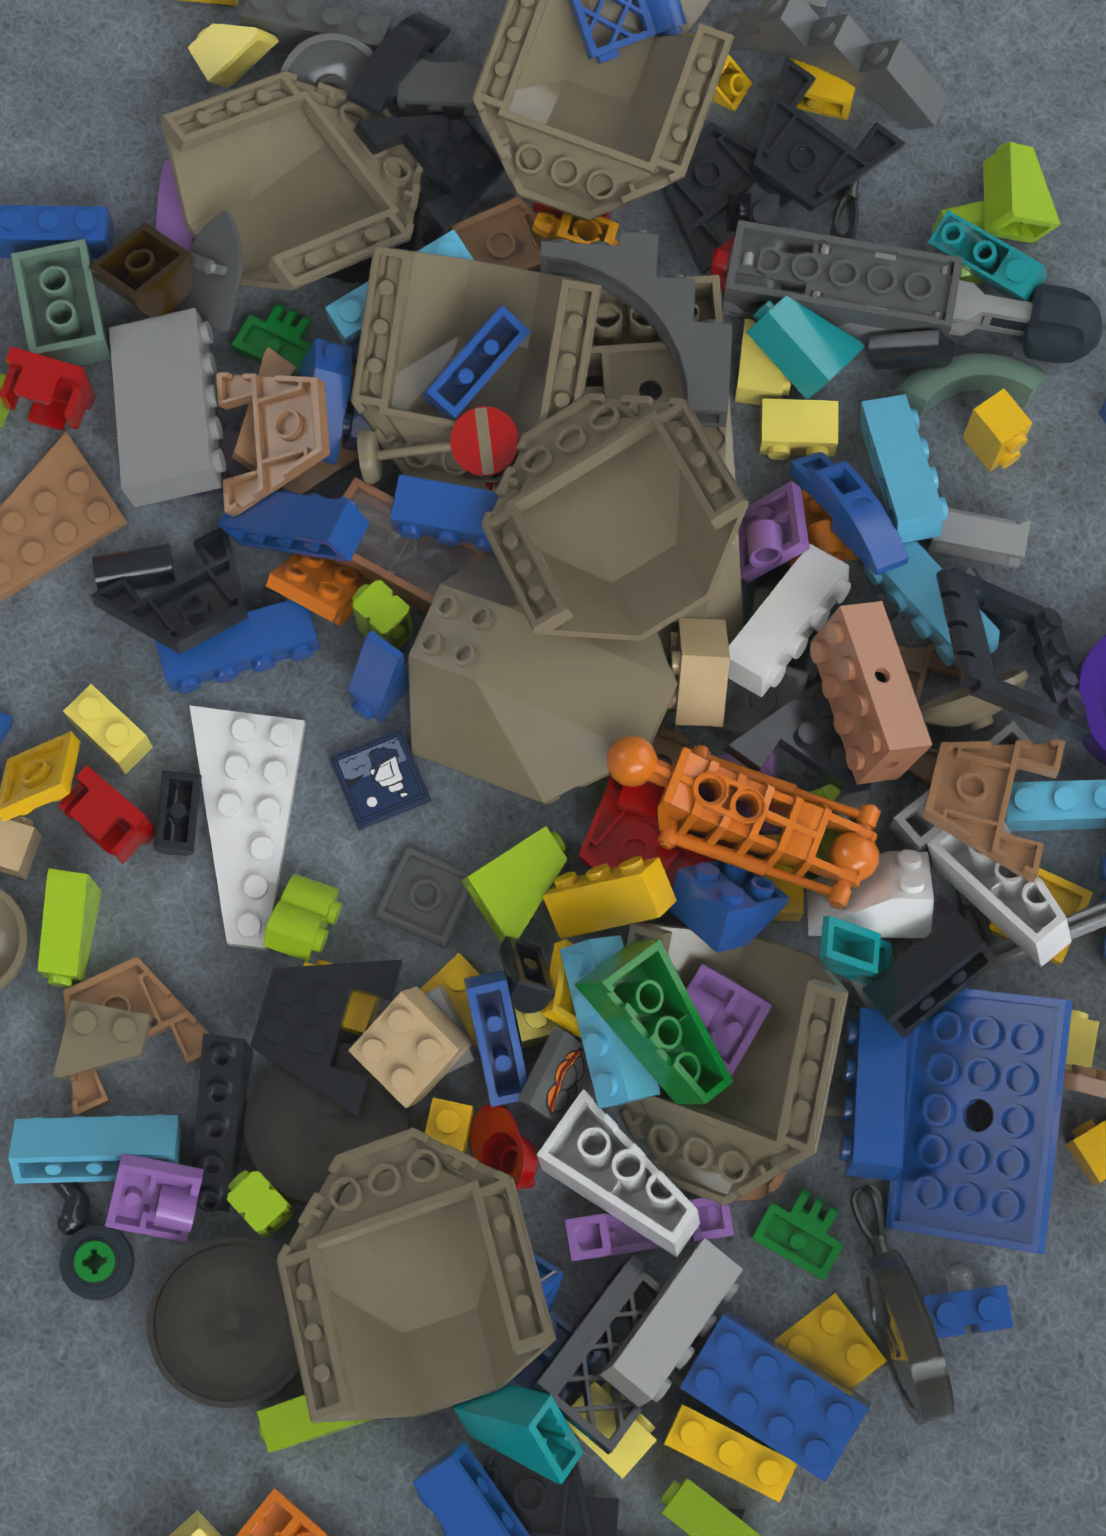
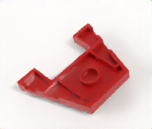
[578,776,731,889]

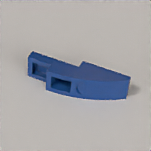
[788,452,909,575]

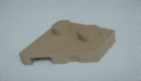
[53,1000,152,1080]

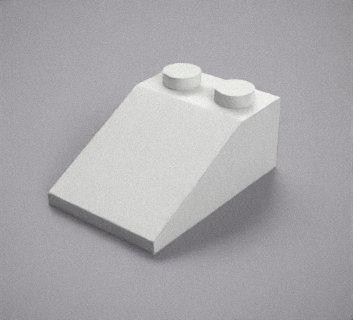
[806,850,934,938]

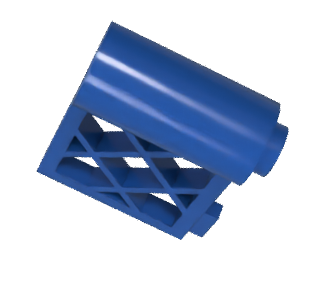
[568,0,687,64]

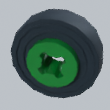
[59,1225,135,1301]

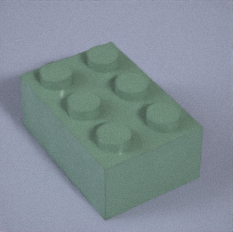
[11,239,111,366]

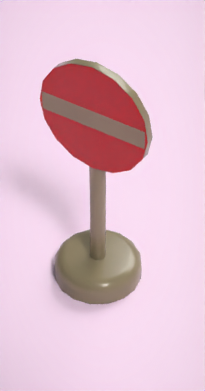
[357,406,520,485]

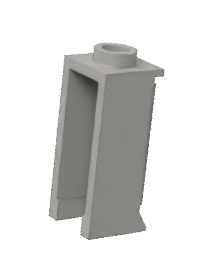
[928,508,1031,569]

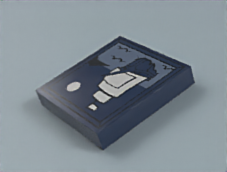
[329,729,431,831]

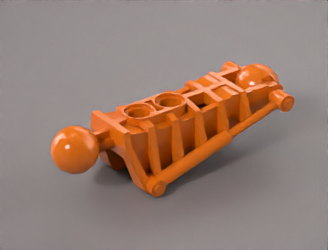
[606,735,881,910]

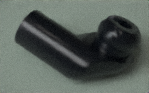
[52,1182,90,1235]

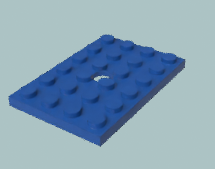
[885,988,1073,1254]

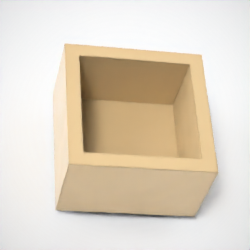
[667,618,730,727]
[348,986,474,1108]

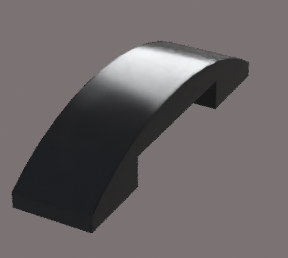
[347,12,451,116]

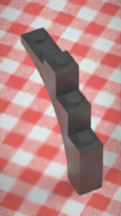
[718,0,949,130]
[540,229,732,427]

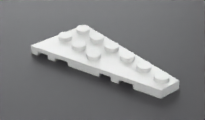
[189,705,306,951]

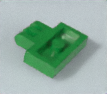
[232,303,312,376]
[751,1189,844,1282]

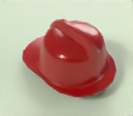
[470,1103,539,1190]

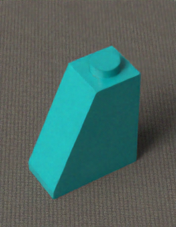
[747,295,865,400]
[453,1384,584,1484]

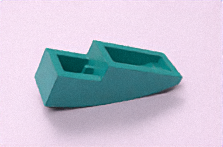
[820,916,892,984]

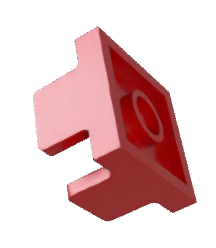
[0,347,96,431]
[58,765,155,864]

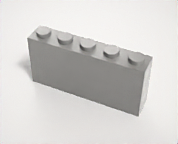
[109,308,226,507]

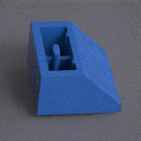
[668,860,789,953]

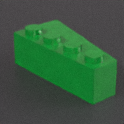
[574,939,734,1104]

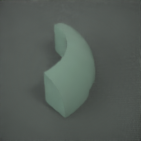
[890,352,1049,418]

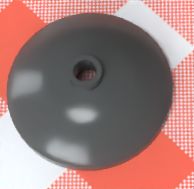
[280,33,374,97]

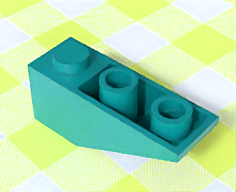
[927,210,1048,302]

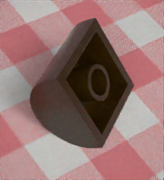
[88,222,195,316]

